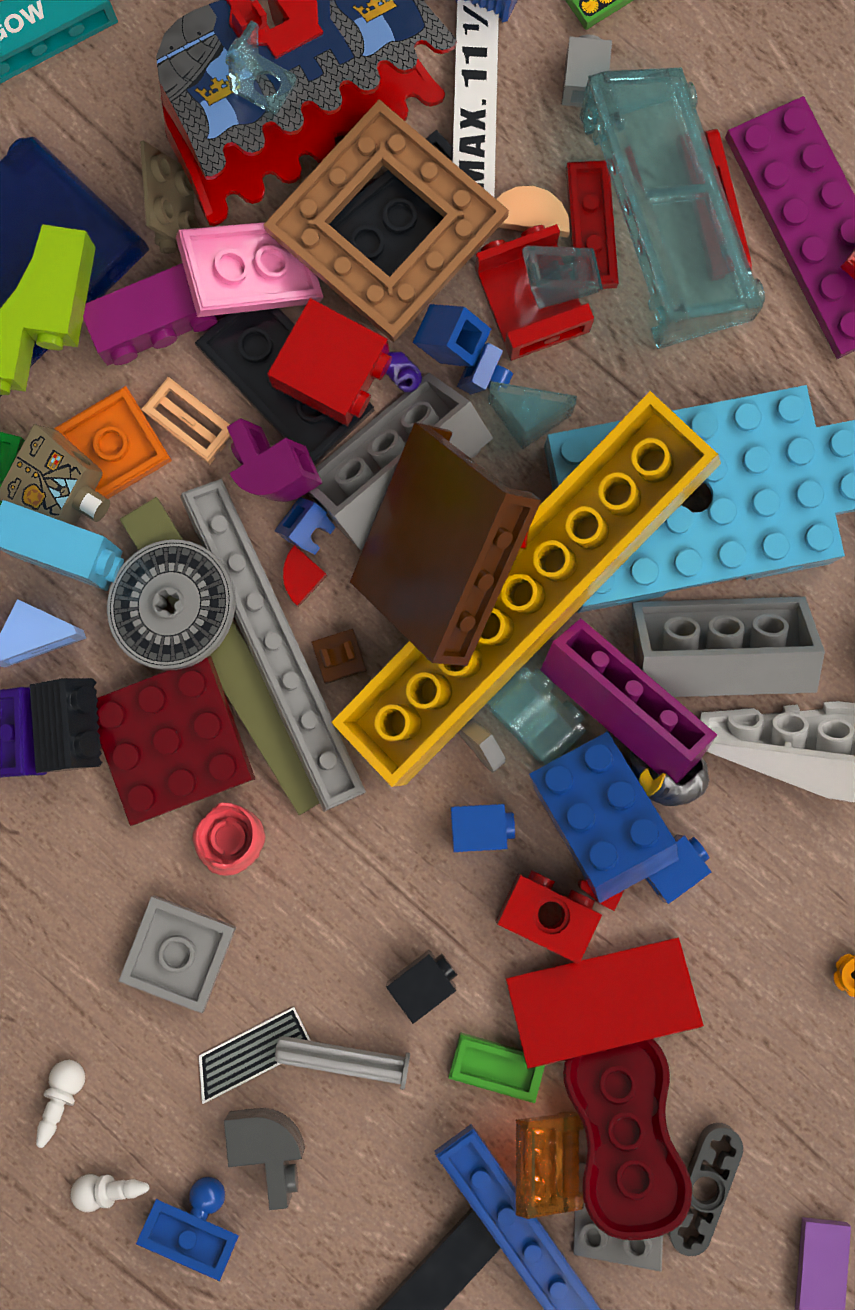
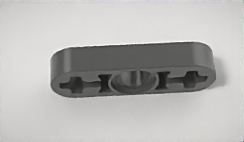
[667,1123,743,1256]

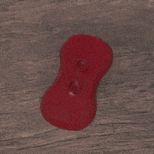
[563,1039,692,1240]

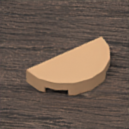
[497,186,570,238]

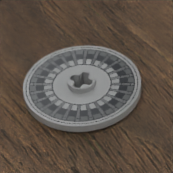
[107,539,236,670]

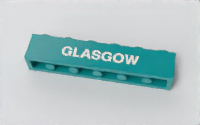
[0,0,118,84]

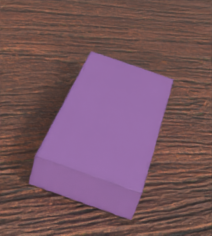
[795,1217,851,1310]

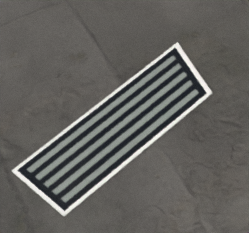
[199,1007,311,1104]

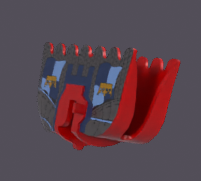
[156,0,457,226]

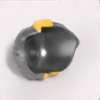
[630,750,710,806]

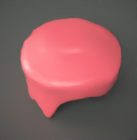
[192,802,265,876]

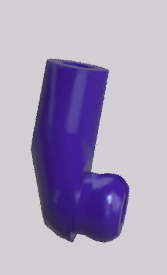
[385,351,422,393]

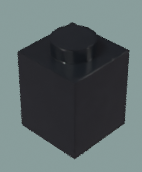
[386,950,458,1024]

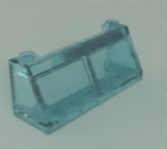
[580,67,765,350]

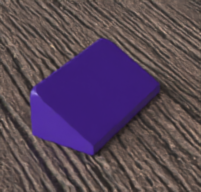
[0,687,47,778]

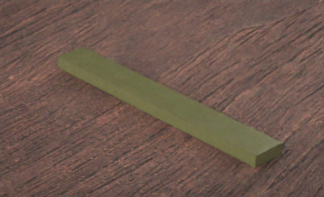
[120,497,320,815]

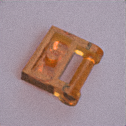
[516,1112,584,1219]

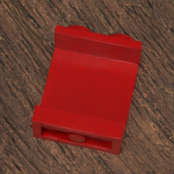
[475,224,594,361]

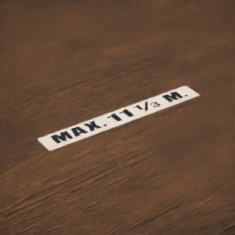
[453,0,499,197]

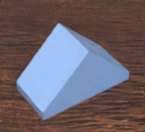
[0,599,86,668]

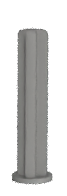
[275,1036,410,1090]

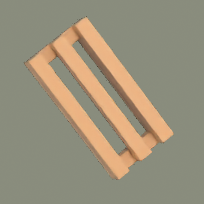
[141,377,232,465]

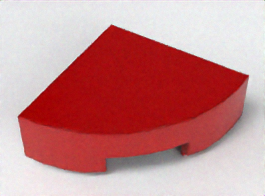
[283,545,327,607]

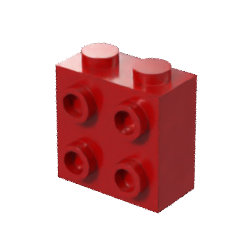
[267,298,392,426]

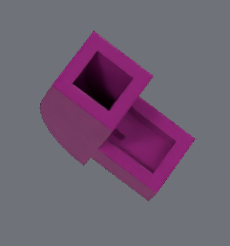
[227,418,322,502]

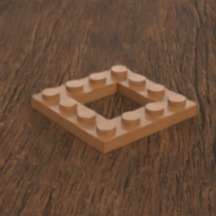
[263,100,509,342]

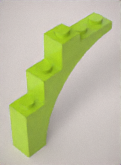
[0,224,96,395]

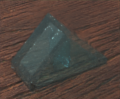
[522,246,603,309]
[488,381,577,449]

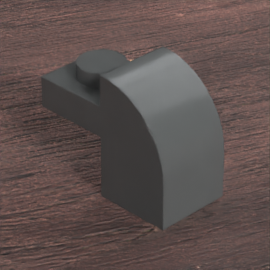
[224,1108,305,1210]

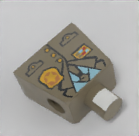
[0,424,110,525]

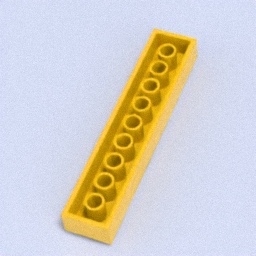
[331,391,721,787]

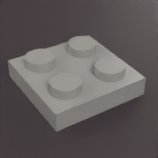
[119,895,236,1013]

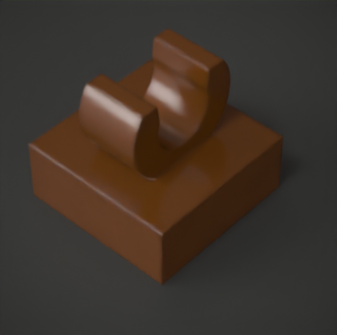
[312,629,367,684]

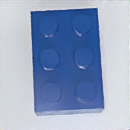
[529,731,679,903]

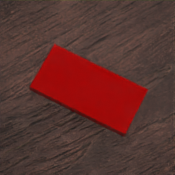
[506,937,704,1069]

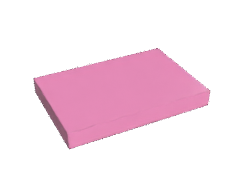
[176,222,323,317]

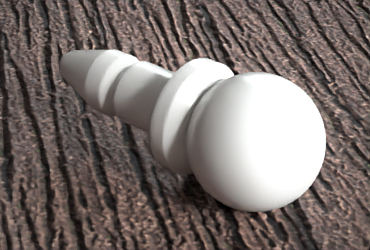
[36,1060,85,1148]
[70,1174,149,1212]

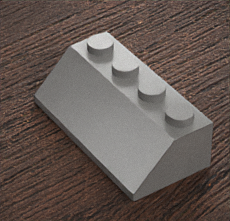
[308,373,493,550]
[632,597,825,697]

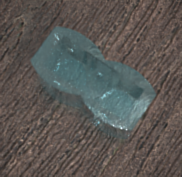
[485,667,586,766]

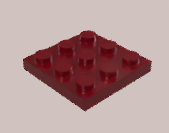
[96,656,256,826]

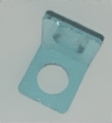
[226,21,297,114]

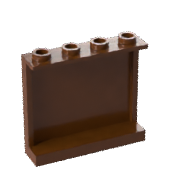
[350,422,542,666]

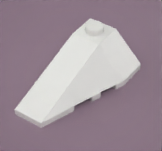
[700,701,855,802]

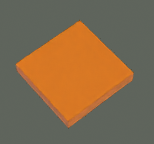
[54,386,172,499]

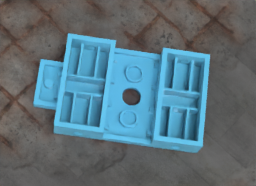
[544,385,855,613]

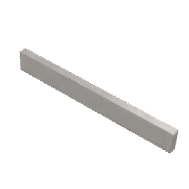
[180,478,366,812]

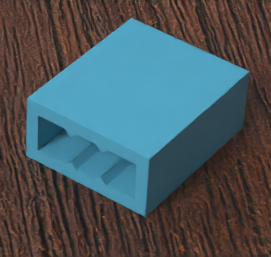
[0,500,124,591]

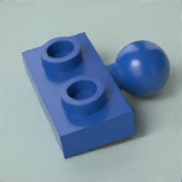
[136,1177,239,1282]

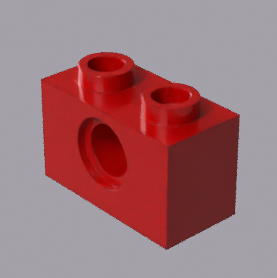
[496,870,602,964]

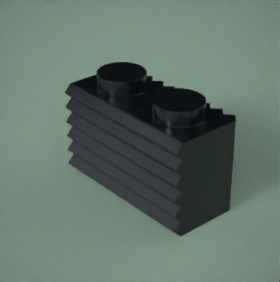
[30,678,103,773]

